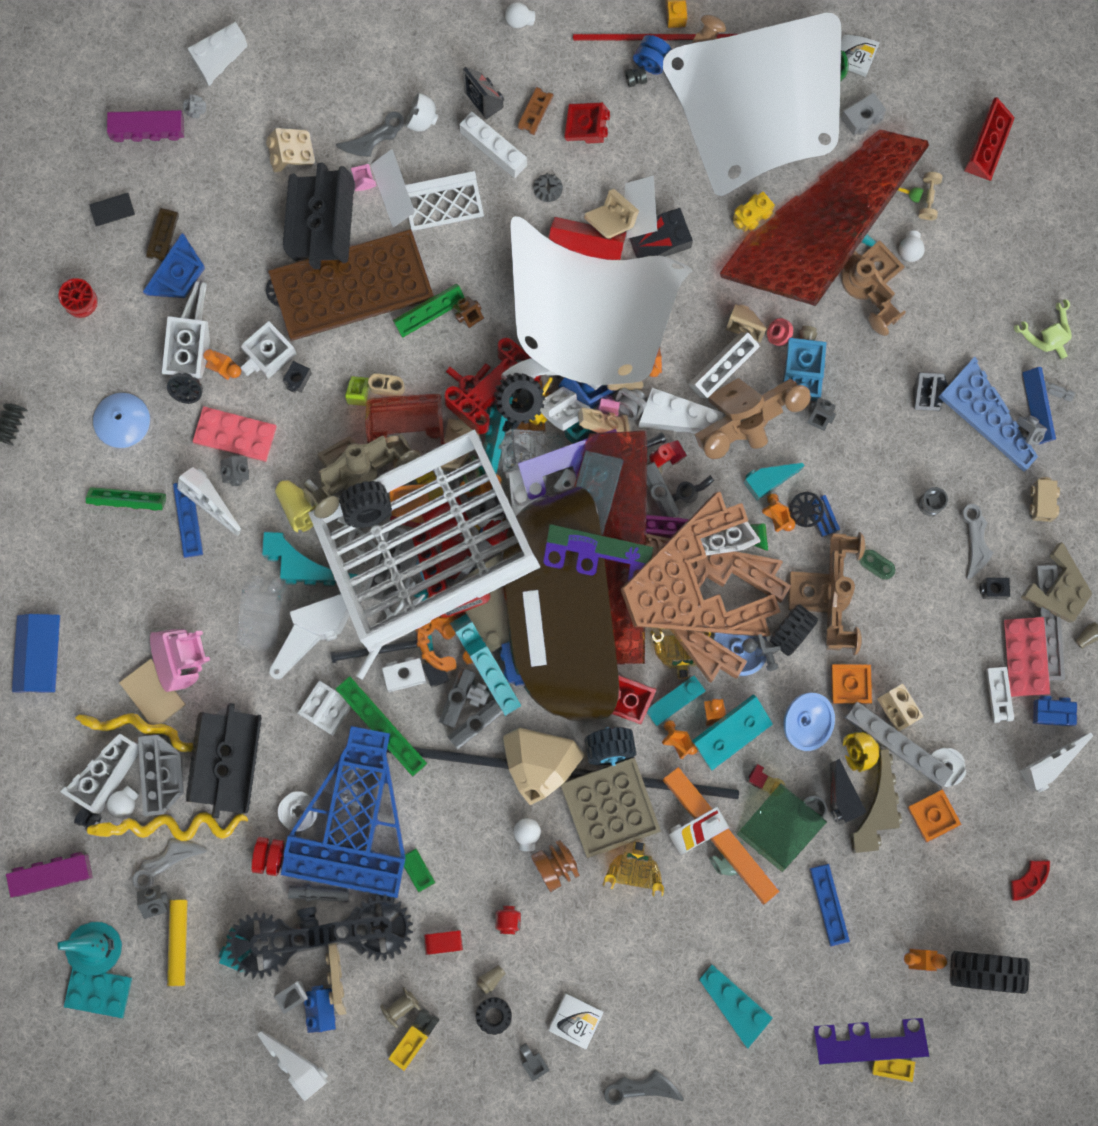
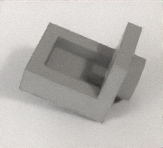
[1017,416,1047,445]

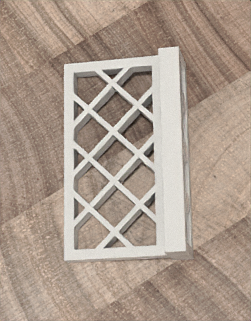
[405,171,484,231]

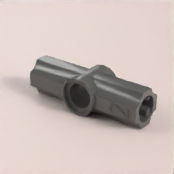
[640,462,680,517]
[439,667,476,728]
[447,700,504,750]

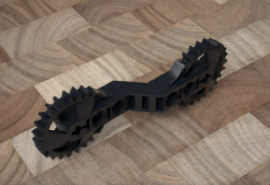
[225,895,413,979]

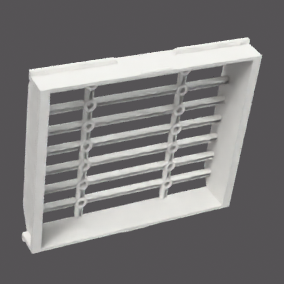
[309,429,540,652]

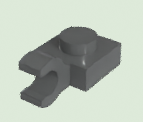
[519,1043,550,1081]

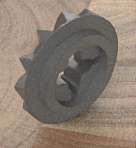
[533,173,563,202]

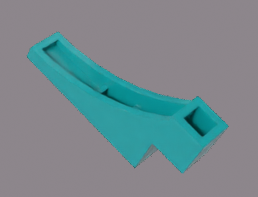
[262,532,358,587]
[450,614,521,716]

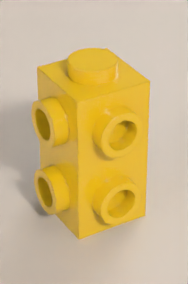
[733,191,775,232]

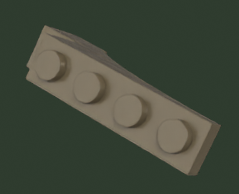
[850,749,902,853]

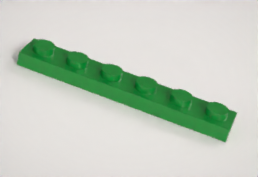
[336,677,427,777]

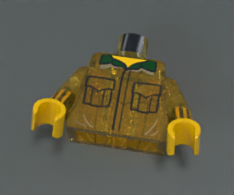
[650,629,711,679]
[602,842,664,896]

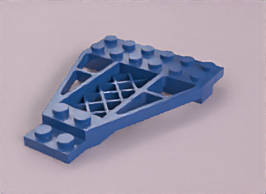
[281,726,406,898]

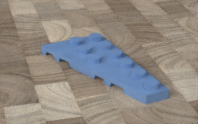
[939,357,1038,472]

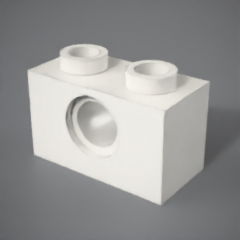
[382,657,426,692]

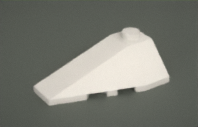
[1020,733,1093,793]
[257,1031,328,1101]

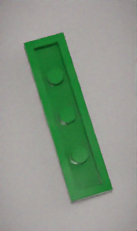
[393,283,465,338]
[85,487,166,511]

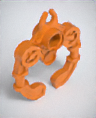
[415,591,473,672]

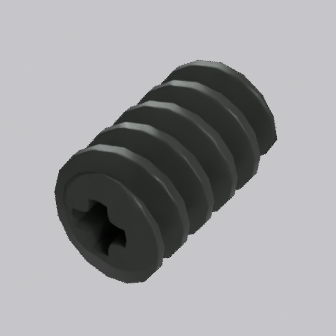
[0,403,28,446]

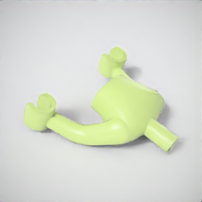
[1014,299,1072,359]

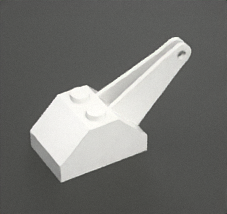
[162,281,210,378]
[270,594,350,680]

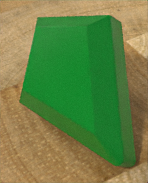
[750,523,768,551]

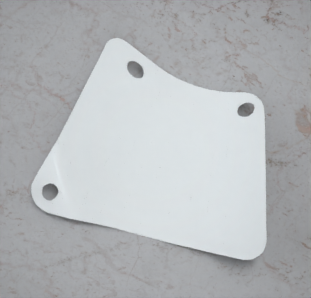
[663,13,841,196]
[511,217,693,385]

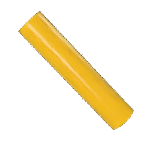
[167,900,188,986]

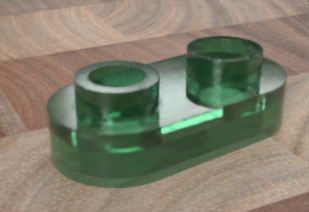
[859,550,896,580]

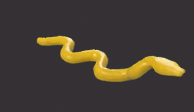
[75,713,193,752]
[87,812,248,841]

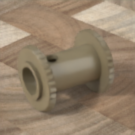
[380,987,421,1028]

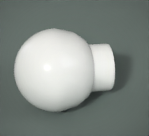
[505,2,535,28]
[899,231,925,262]
[107,786,139,818]
[513,818,541,851]

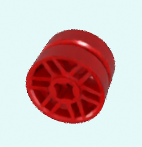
[58,278,98,318]
[251,837,284,877]

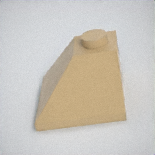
[726,304,767,343]

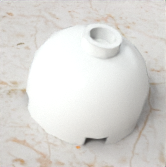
[405,93,438,132]

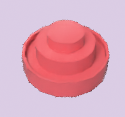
[767,318,793,346]

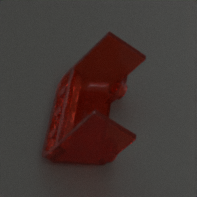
[365,393,445,444]

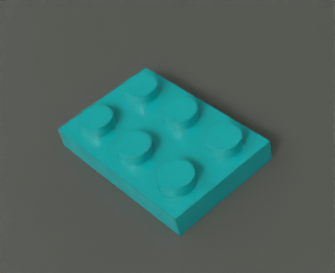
[64,968,132,1018]

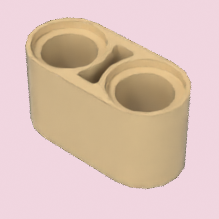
[368,373,405,397]

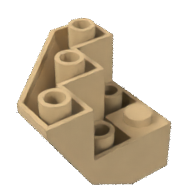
[503,728,584,805]

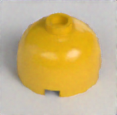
[843,732,880,772]

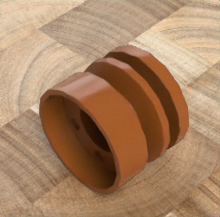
[531,839,580,892]

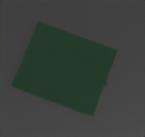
[737,783,827,873]

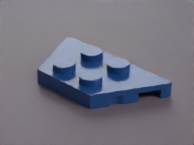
[143,233,205,298]

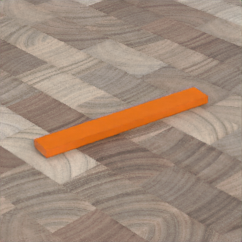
[663,767,780,905]

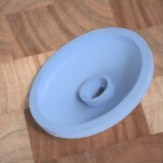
[93,393,150,448]
[713,633,767,676]
[783,692,835,751]

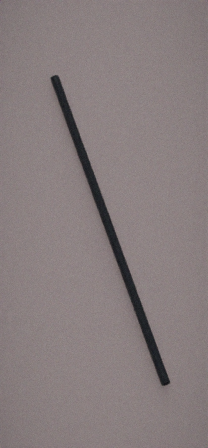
[387,747,739,800]

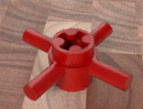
[446,363,494,407]

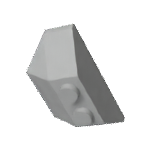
[365,527,418,601]
[138,735,184,816]

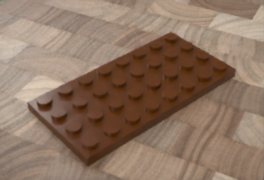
[268,229,434,341]

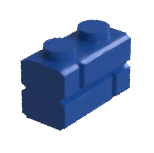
[1033,696,1077,727]

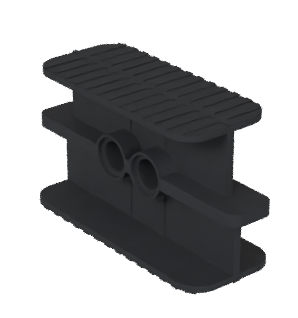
[283,162,354,269]
[185,703,262,818]

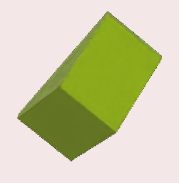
[345,376,369,406]

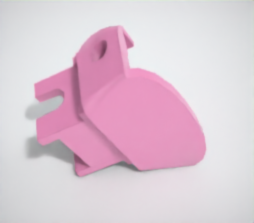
[150,629,210,692]

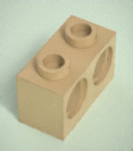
[877,684,924,732]

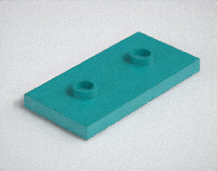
[692,694,773,771]

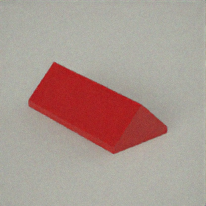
[964,97,1015,181]
[549,217,626,260]
[612,675,656,725]

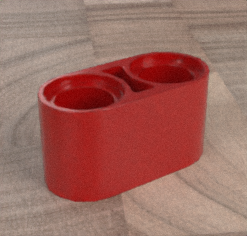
[423,930,463,955]

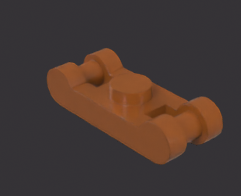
[518,87,554,135]

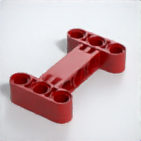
[445,338,541,434]

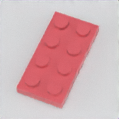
[193,406,277,462]
[1004,617,1051,697]

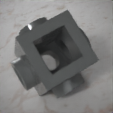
[807,398,836,431]
[220,456,249,486]
[137,885,169,919]

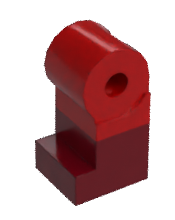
[649,440,687,467]

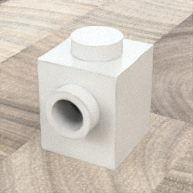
[554,469,582,492]

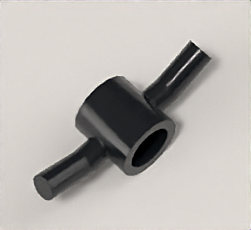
[659,475,715,503]

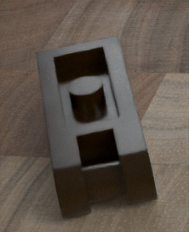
[146,208,179,262]

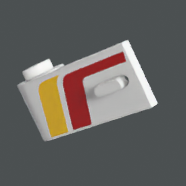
[669,807,730,855]

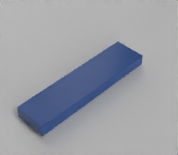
[1023,367,1056,444]
[173,483,204,558]
[809,864,850,947]

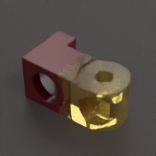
[747,764,785,796]

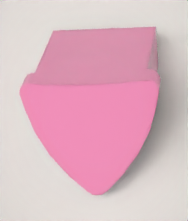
[351,164,377,191]
[596,396,620,417]

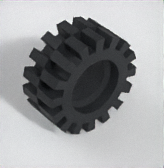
[476,997,512,1035]

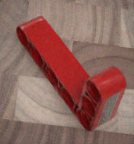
[412,531,491,618]

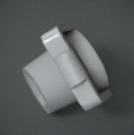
[615,388,647,420]

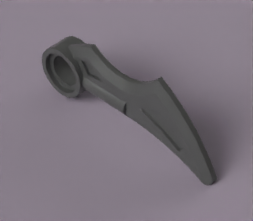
[336,112,404,157]
[604,1071,684,1105]

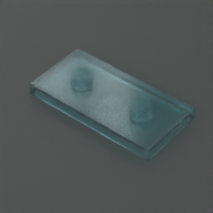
[576,451,623,535]

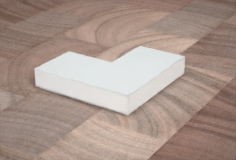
[324,765,366,809]

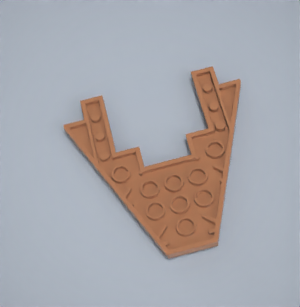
[621,492,781,637]
[623,533,791,683]

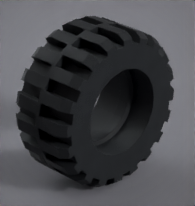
[950,951,1030,994]

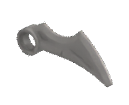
[960,504,994,579]
[133,840,207,890]

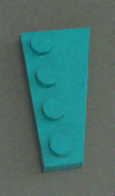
[480,397,513,475]
[699,964,773,1049]

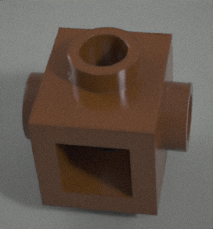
[453,297,484,328]

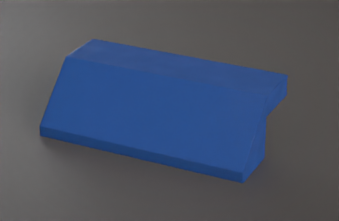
[12,614,60,693]

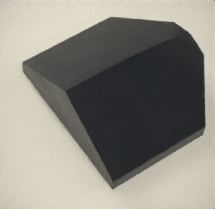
[913,372,949,411]

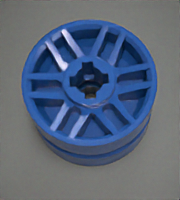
[633,35,672,75]

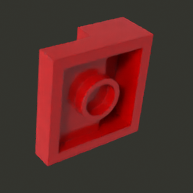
[564,102,610,144]

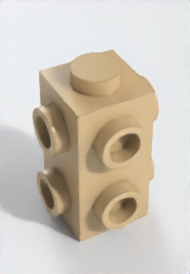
[1030,477,1060,522]

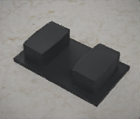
[89,193,135,227]

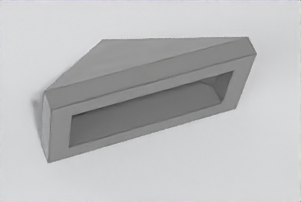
[274,980,308,1014]

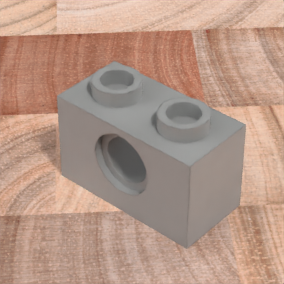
[841,93,886,135]

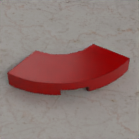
[1011,861,1050,901]

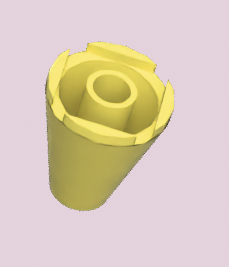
[275,480,316,533]

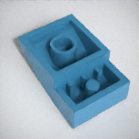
[783,338,827,402]

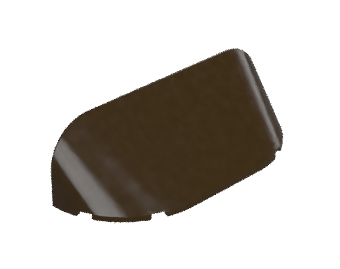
[501,486,619,722]

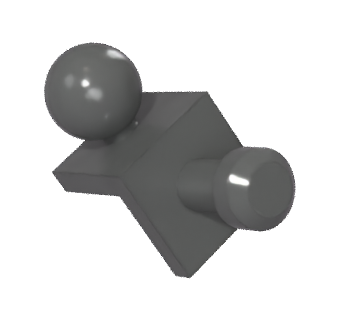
[742,634,781,671]

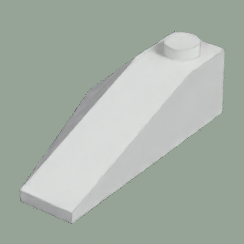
[177,467,241,536]
[701,522,760,556]

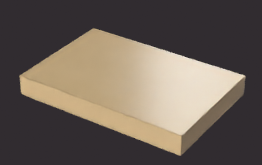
[119,659,186,725]

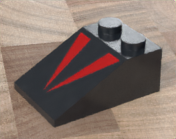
[463,67,504,120]
[629,208,693,258]
[830,759,867,825]

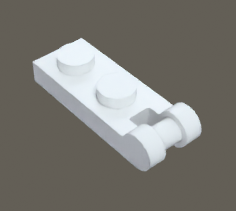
[986,667,1014,723]

